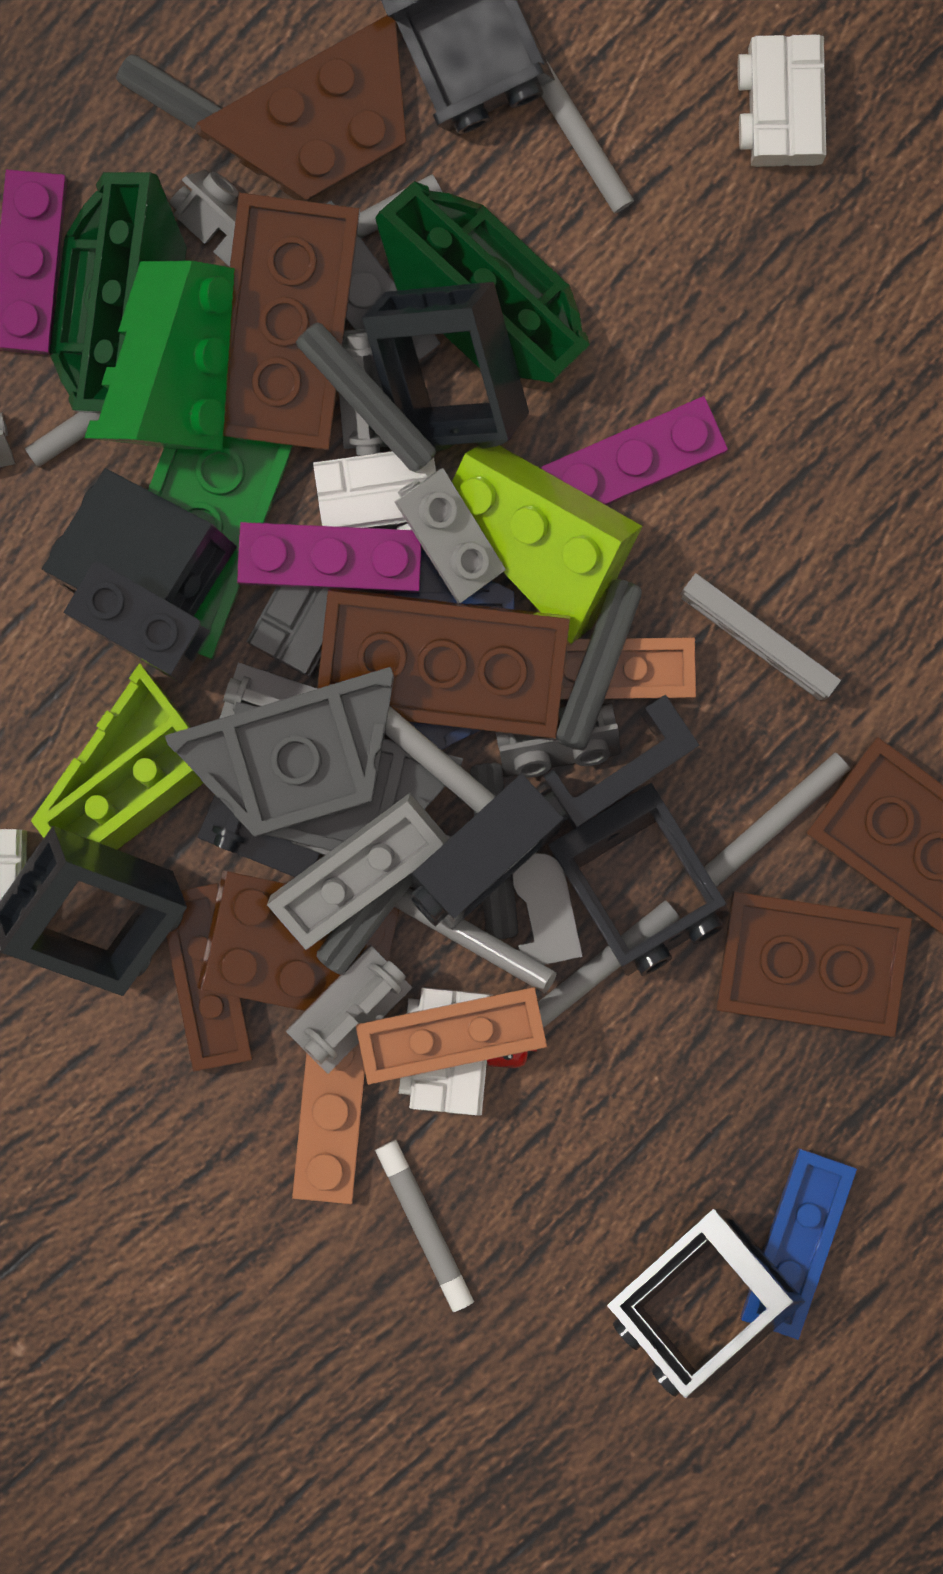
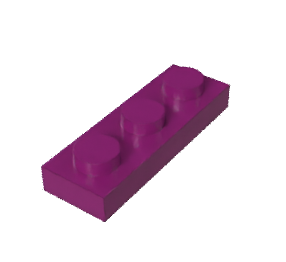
[0,169,67,355]
[540,396,728,505]
[237,522,422,593]

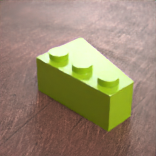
[452,445,643,644]
[31,663,203,850]

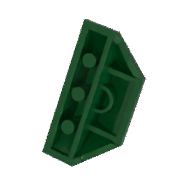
[50,172,187,413]
[375,181,590,383]

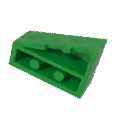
[84,261,235,450]

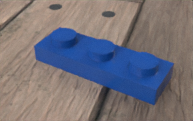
[740,1148,857,1340]

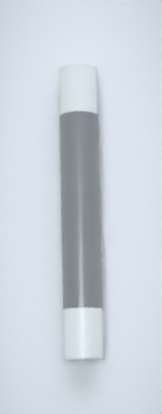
[375,1140,474,1312]

